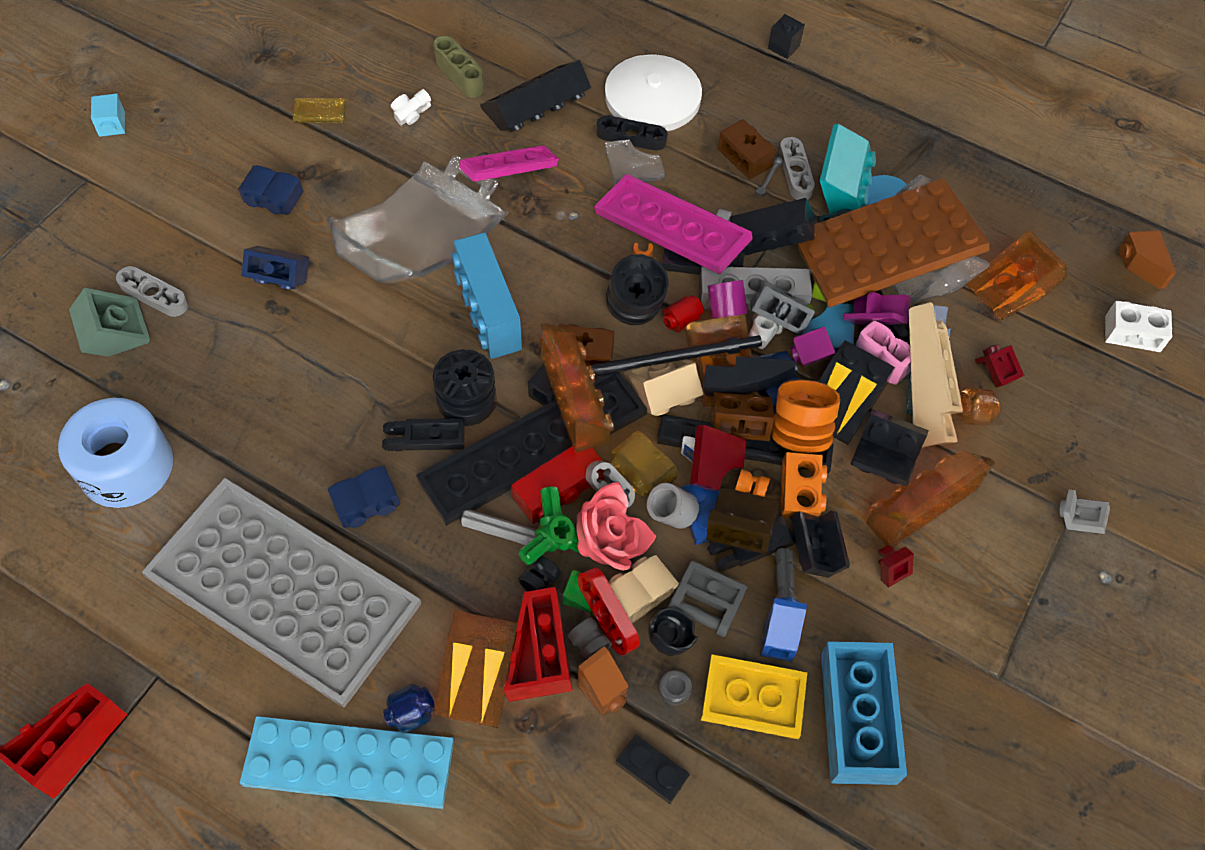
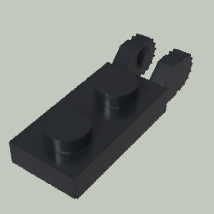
[382,418,465,451]
[707,515,796,572]

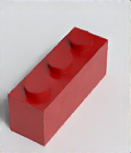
[511,439,605,524]

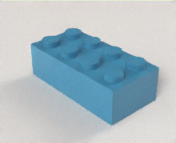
[451,233,522,359]
[821,642,907,785]

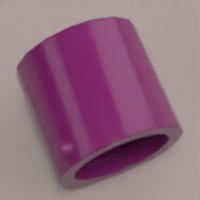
[707,280,748,319]

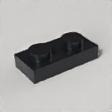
[616,734,690,804]

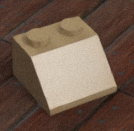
[624,359,704,416]

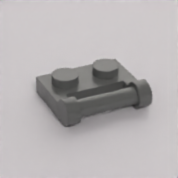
[668,560,748,638]

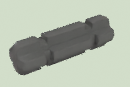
[775,548,795,599]

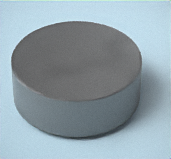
[659,670,692,705]

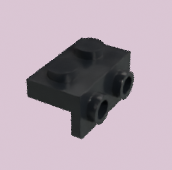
[790,511,850,578]

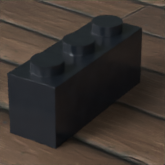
[730,198,815,255]

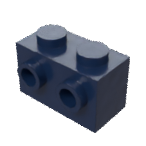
[241,246,309,289]

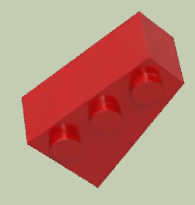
[503,587,573,702]
[0,683,128,799]

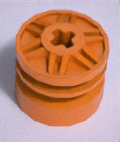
[772,380,840,453]

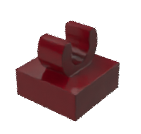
[878,545,914,588]

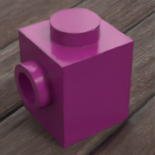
[790,326,835,367]

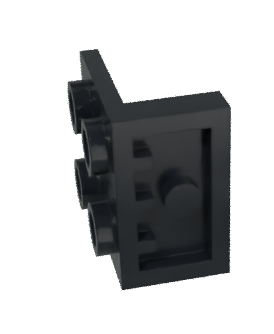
[851,409,929,486]

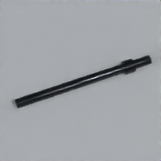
[591,335,762,376]

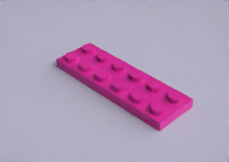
[594,174,752,274]

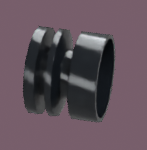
[606,254,669,326]
[432,349,497,426]

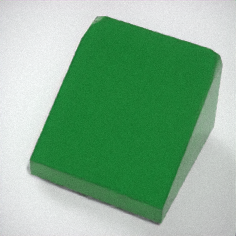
[563,569,593,613]

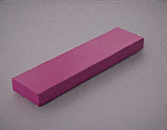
[459,145,559,182]

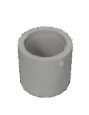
[647,483,699,529]

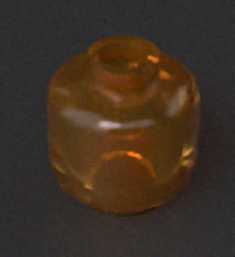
[956,388,1001,426]

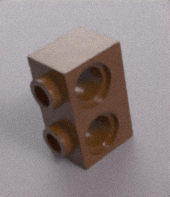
[710,392,775,441]

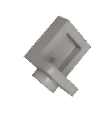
[1060,490,1110,534]

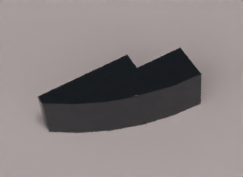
[703,357,796,397]

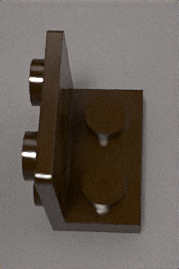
[706,487,779,554]

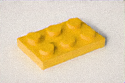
[701,654,807,739]

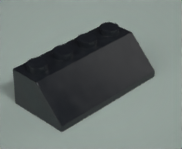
[480,60,591,132]

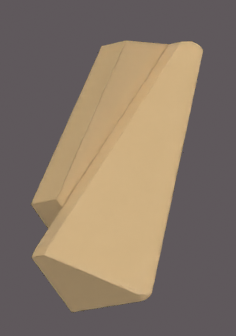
[909,302,963,447]

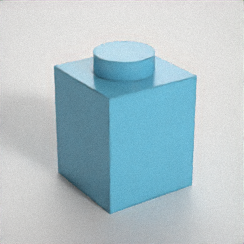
[91,94,125,137]

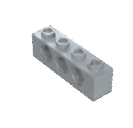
[699,266,812,310]

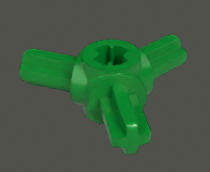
[518,486,590,565]

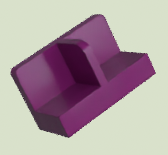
[843,292,911,325]

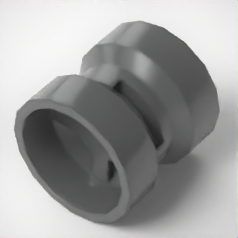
[568,618,612,661]

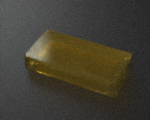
[292,98,346,123]

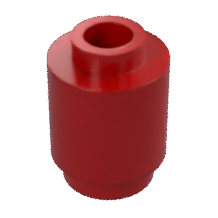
[662,295,704,333]

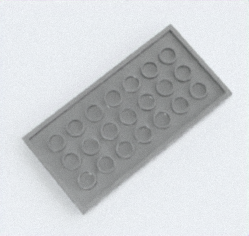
[142,478,422,708]

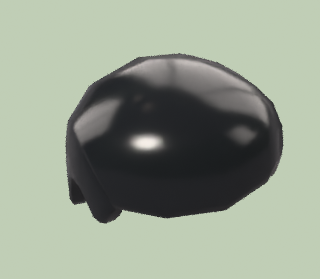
[648,607,698,656]

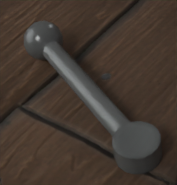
[755,157,783,198]

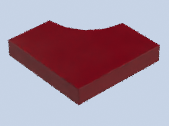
[690,425,746,491]

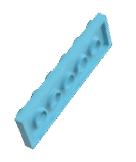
[240,716,454,809]

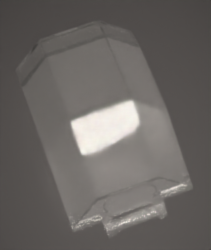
[327,156,508,284]

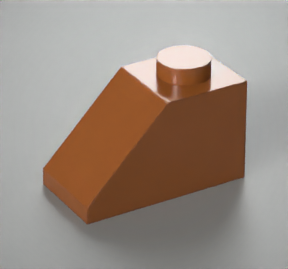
[1119,231,1176,289]
[578,646,629,716]

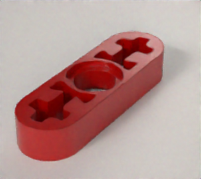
[578,567,639,655]

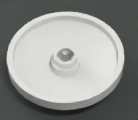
[605,54,702,131]

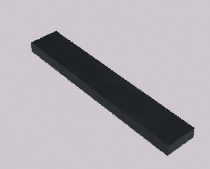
[657,414,834,474]

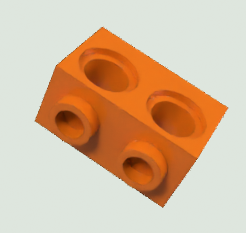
[780,452,827,518]

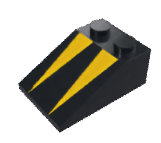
[818,340,895,445]

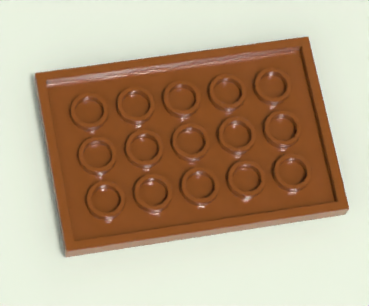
[795,178,990,308]

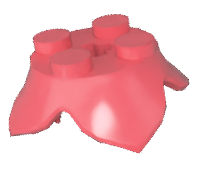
[576,482,656,571]

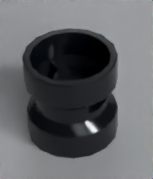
[518,556,561,592]

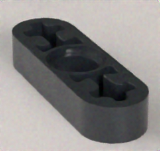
[597,115,668,151]

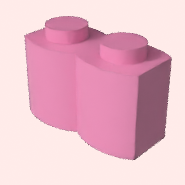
[856,321,911,385]

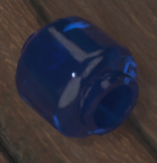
[383,683,436,733]

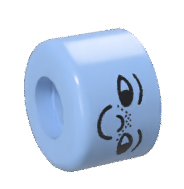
[58,398,173,508]

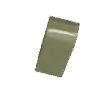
[433,35,484,97]

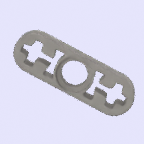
[779,137,815,200]
[116,266,188,317]

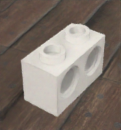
[1105,301,1172,352]

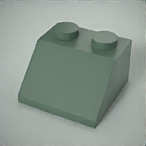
[69,288,150,357]

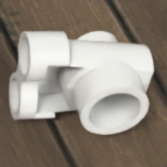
[390,89,431,126]
[748,313,784,349]

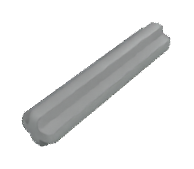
[461,510,537,545]

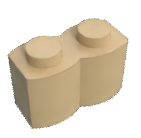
[608,555,679,623]

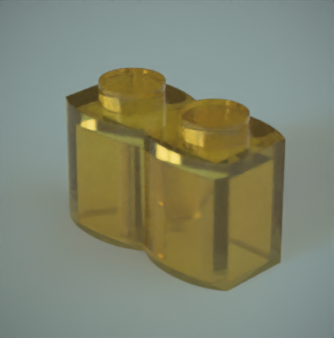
[611,430,678,498]

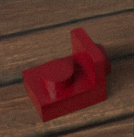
[975,344,1025,388]

